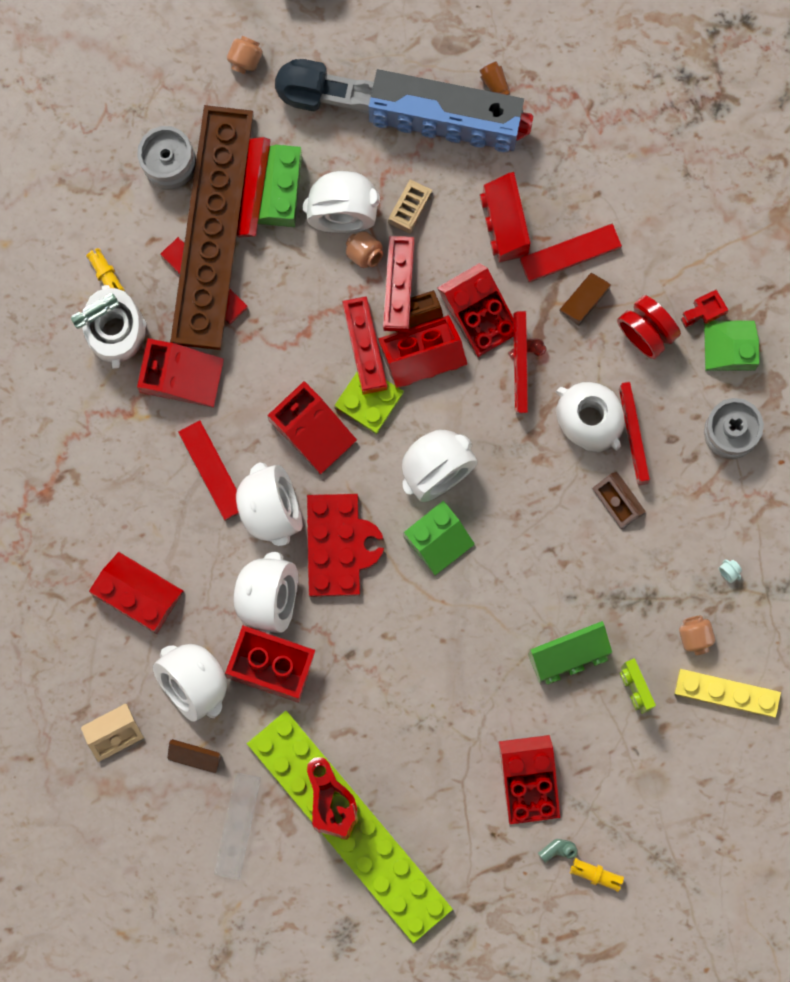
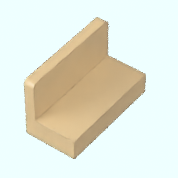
[81,704,144,762]

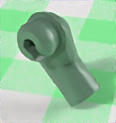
[538,839,578,863]

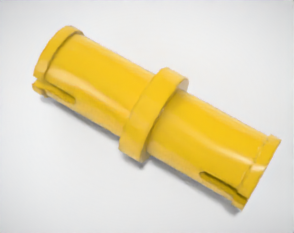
[86,248,125,291]
[569,858,624,892]

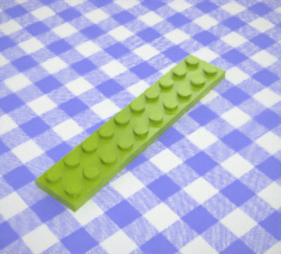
[246,711,453,943]

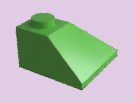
[704,321,759,371]

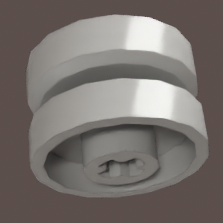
[137,126,197,189]
[704,398,764,459]

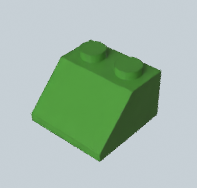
[403,501,475,576]

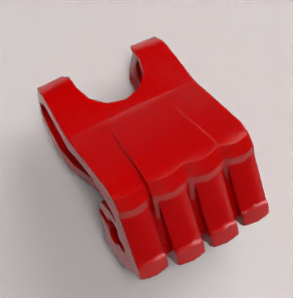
[307,758,358,840]

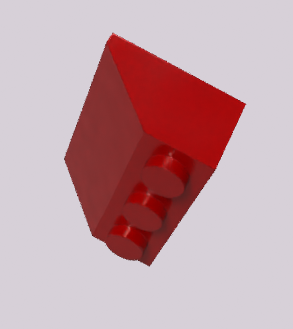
[479,172,531,262]
[378,315,467,388]
[89,552,184,634]
[225,625,316,703]

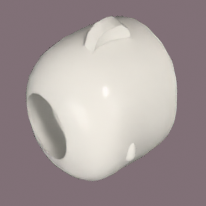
[303,171,380,233]
[83,285,146,369]
[555,382,625,452]
[402,429,477,502]
[236,463,303,546]
[234,552,298,634]
[153,644,227,721]

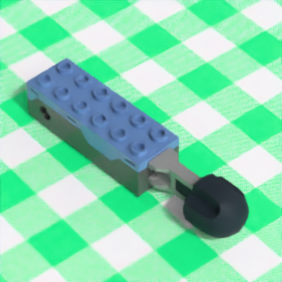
[275,59,534,152]

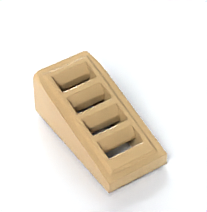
[388,179,432,234]

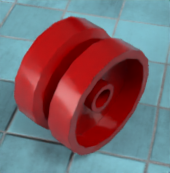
[617,295,681,360]

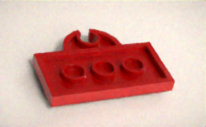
[307,494,384,597]

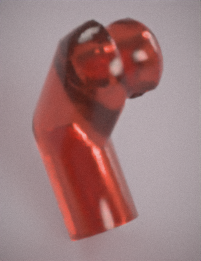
[508,338,547,361]

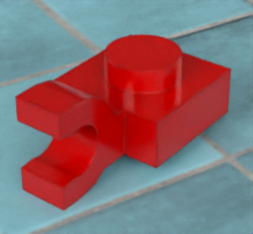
[681,289,729,328]

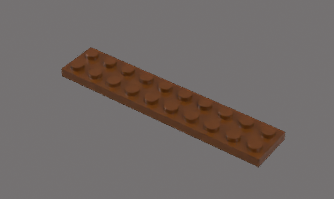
[170,105,254,350]

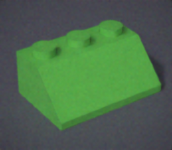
[258,145,302,227]
[528,621,612,685]

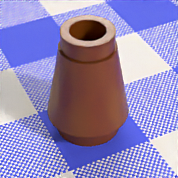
[479,61,510,95]

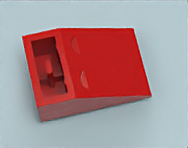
[437,263,514,357]
[137,338,224,408]
[267,381,357,474]
[498,735,560,825]

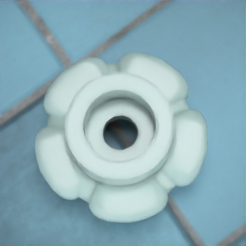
[718,559,742,583]

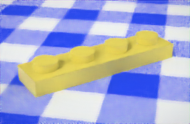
[674,669,781,718]

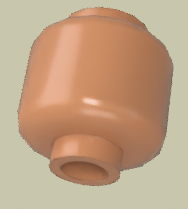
[227,36,263,74]
[346,231,383,268]
[679,615,716,655]

